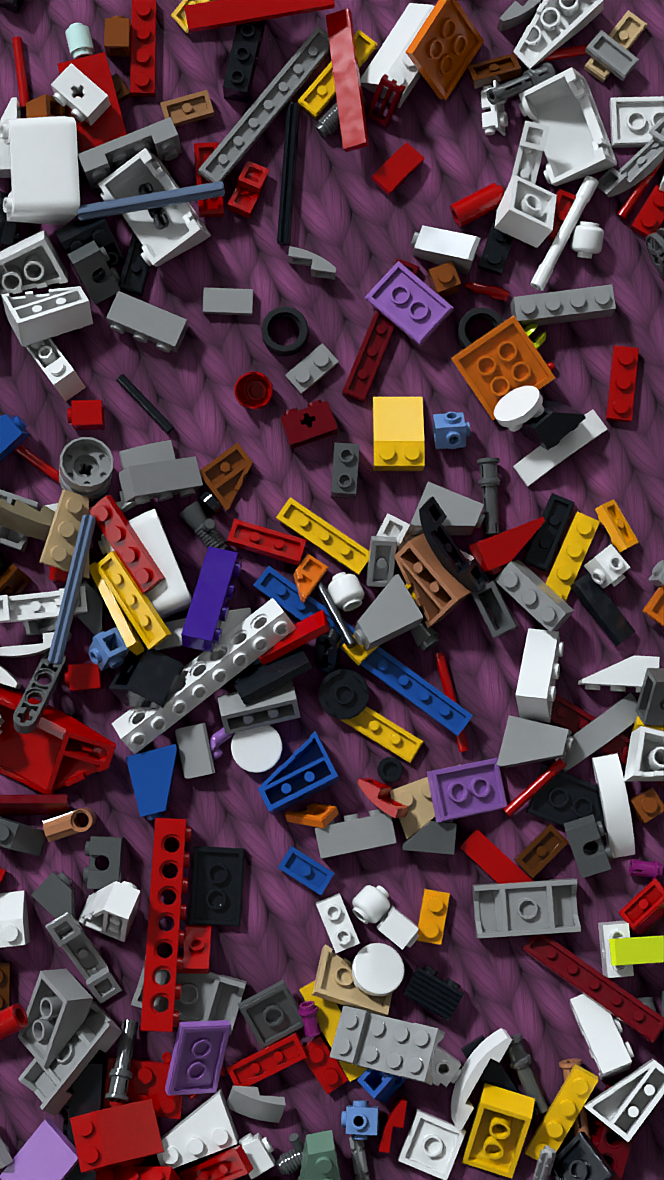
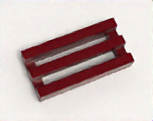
[366,74,406,128]

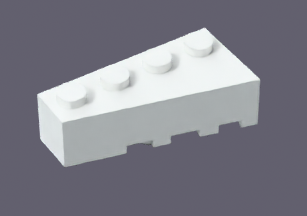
[624,726,664,782]

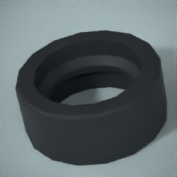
[261,306,308,357]
[457,307,504,349]

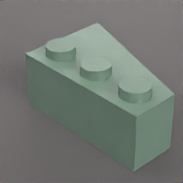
[298,1130,342,1180]

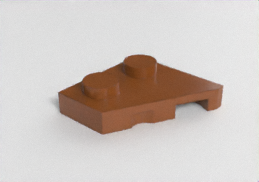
[199,442,253,511]

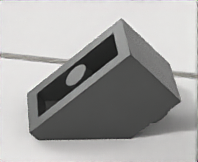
[75,581,106,635]
[0,816,46,856]
[401,819,457,855]
[31,871,75,919]

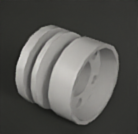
[59,437,113,502]

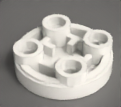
[494,386,544,432]
[231,725,282,773]
[352,943,404,996]

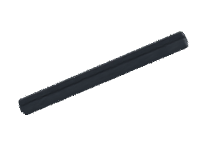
[277,102,300,246]

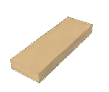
[584,10,648,83]

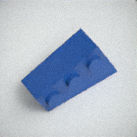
[258,731,340,815]

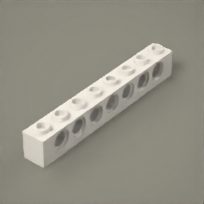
[112,598,296,754]

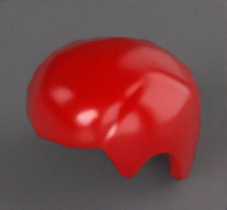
[234,371,273,409]

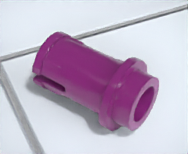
[629,859,663,880]
[298,1001,322,1037]

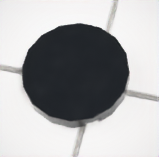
[319,669,369,720]

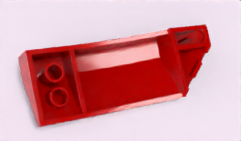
[0,684,116,794]

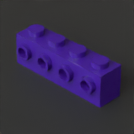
[181,546,242,653]

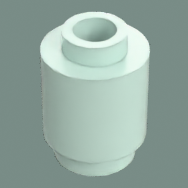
[65,23,94,59]

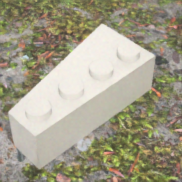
[0,230,68,295]

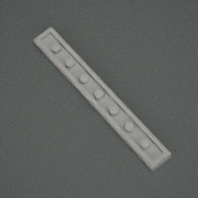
[198,26,330,183]

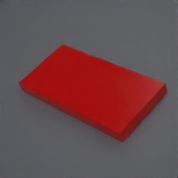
[57,52,127,153]

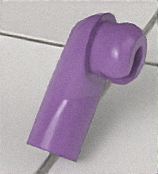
[209,727,235,761]

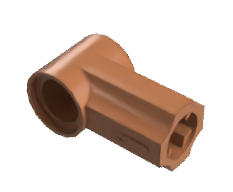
[43,807,97,842]

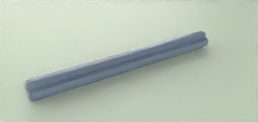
[77,181,225,221]
[48,515,96,665]

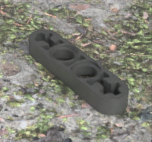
[13,650,66,734]

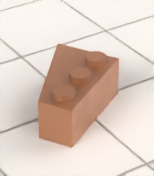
[394,533,472,628]

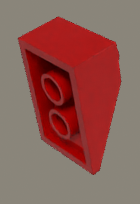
[70,1098,164,1174]

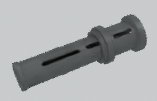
[487,62,556,105]
[477,458,501,535]
[105,1019,139,1103]
[506,1033,549,1115]

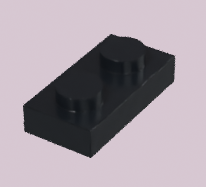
[478,220,514,276]

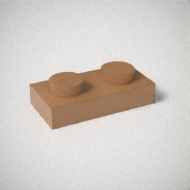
[160,90,215,127]

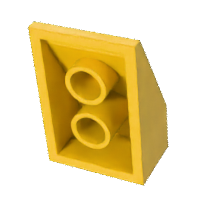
[373,397,425,471]
[462,1083,535,1179]

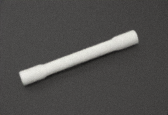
[530,176,599,291]

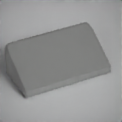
[175,723,215,779]

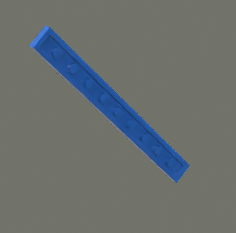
[253,565,473,737]

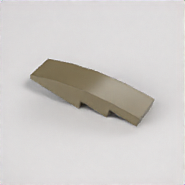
[0,498,55,541]

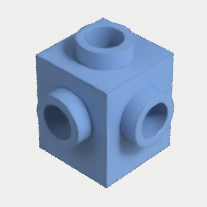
[433,412,470,449]
[88,627,129,671]
[341,1100,380,1140]

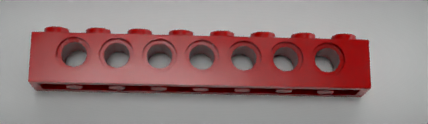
[140,818,191,1033]

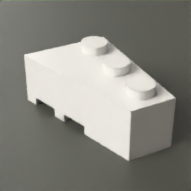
[1,286,93,347]
[516,628,564,723]
[77,881,140,942]
[570,994,634,1081]
[584,1058,664,1142]
[157,1088,239,1168]

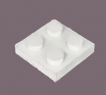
[398,1109,466,1180]

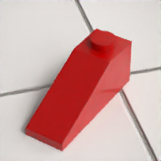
[469,517,545,575]

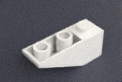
[25,338,86,402]
[578,655,660,693]

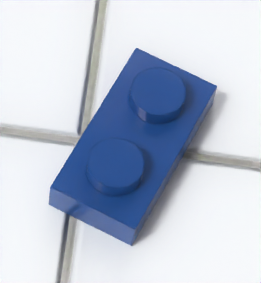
[278,846,335,895]

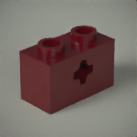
[280,400,338,449]

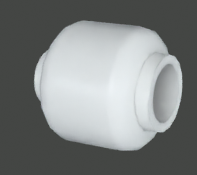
[570,221,604,259]
[327,572,365,611]
[352,885,390,924]

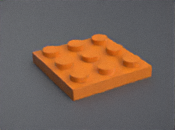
[405,0,484,100]
[451,315,555,420]

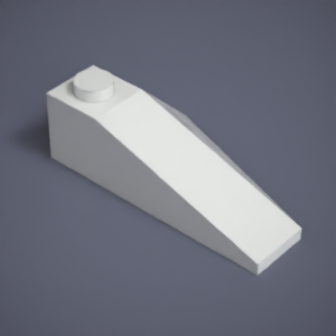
[513,0,604,69]

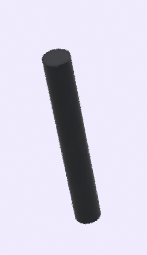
[116,374,174,434]
[315,583,357,649]

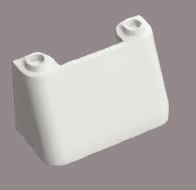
[519,67,617,186]
[0,116,80,226]
[98,148,211,267]
[98,509,192,620]

